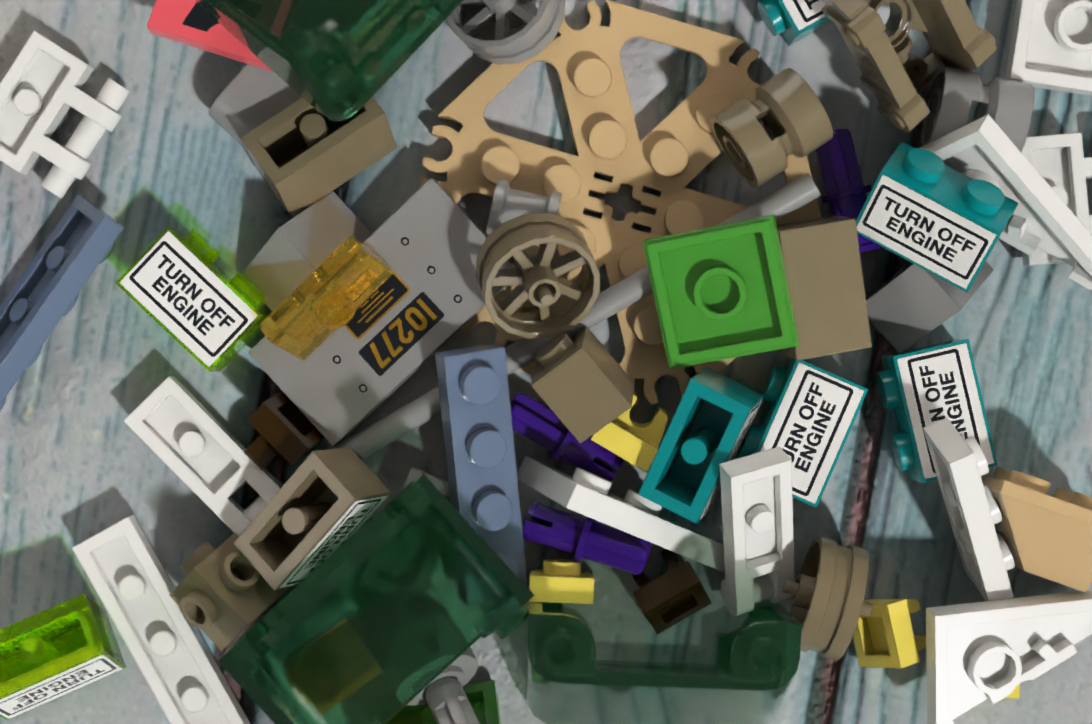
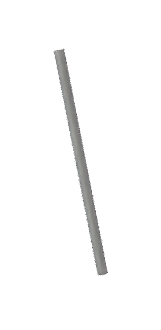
[330,173,821,460]

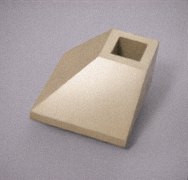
[981,467,1092,592]

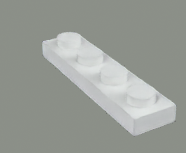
[72,515,250,724]

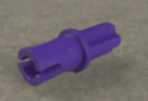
[815,129,881,253]
[510,392,624,482]
[523,501,651,575]

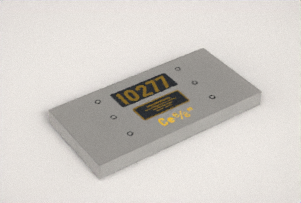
[248,178,517,446]

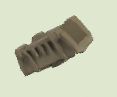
[822,0,997,133]

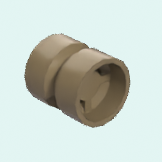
[710,68,833,188]

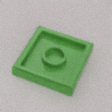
[643,214,800,369]

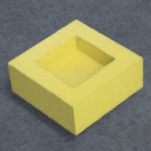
[529,559,595,604]

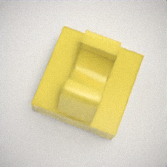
[591,392,668,473]
[852,599,926,669]

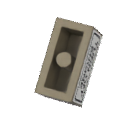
[233,447,391,591]

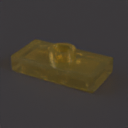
[258,235,395,361]

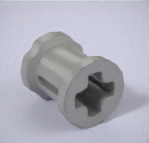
[486,179,562,246]

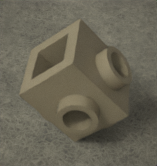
[169,533,288,651]

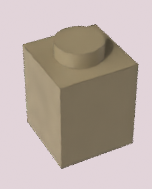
[531,326,635,444]

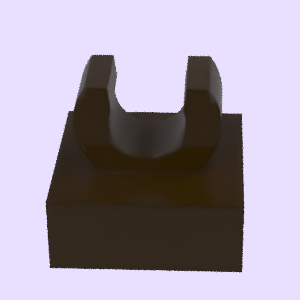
[244,391,325,470]
[632,549,712,635]

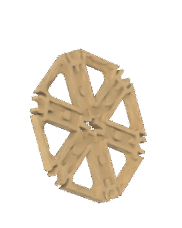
[420,0,822,406]

